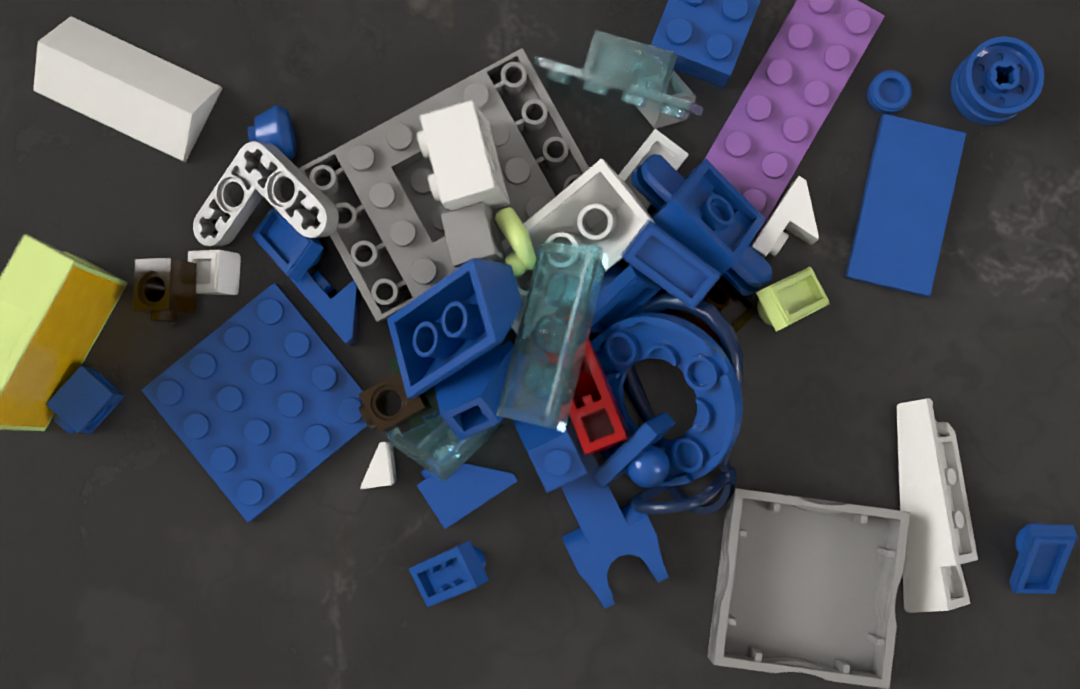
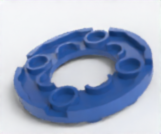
[591,312,743,486]

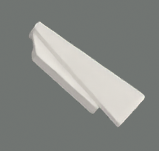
[897,398,978,613]

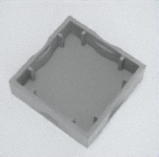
[707,488,910,689]

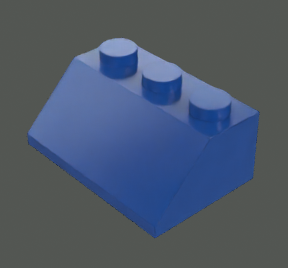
[387,258,523,399]

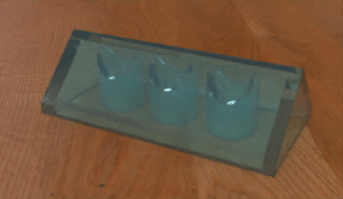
[497,243,608,432]

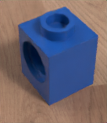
[46,365,125,434]

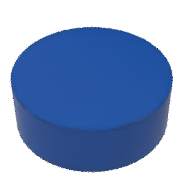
[867,70,912,115]

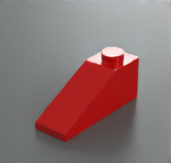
[537,313,630,456]

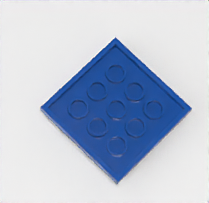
[141,282,368,523]

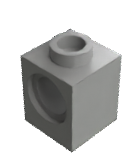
[440,202,506,268]

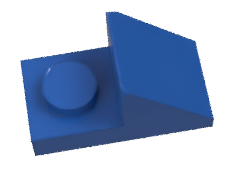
[290,271,362,346]

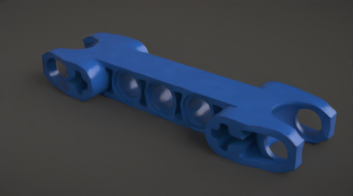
[489,321,669,609]

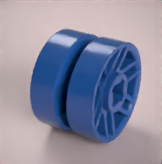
[951,36,1044,126]

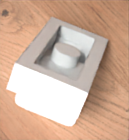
[751,176,819,258]

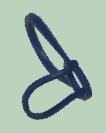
[624,292,743,514]

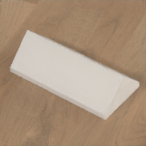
[33,16,222,163]
[498,159,655,339]

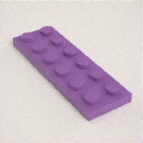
[703,0,885,233]

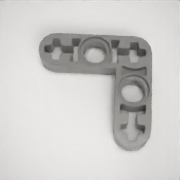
[193,141,339,246]

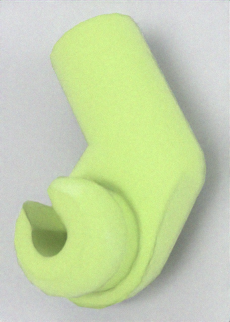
[494,207,537,276]

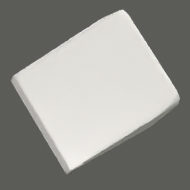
[188,250,241,295]
[360,442,398,489]

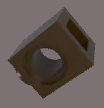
[133,258,197,322]
[359,371,432,433]

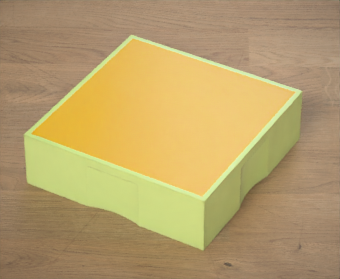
[0,235,128,431]

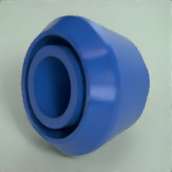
[248,105,297,161]

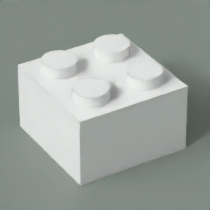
[417,100,510,211]

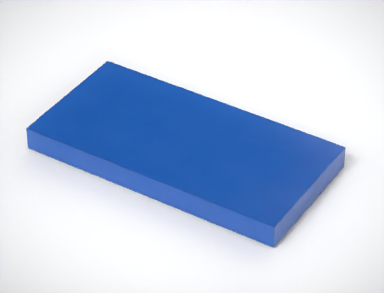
[844,114,966,298]

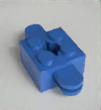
[631,154,772,296]

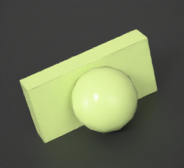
[756,267,830,332]

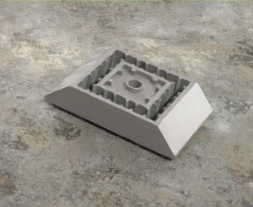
[299,48,590,323]

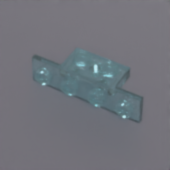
[533,30,704,120]

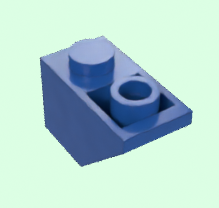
[435,341,531,441]

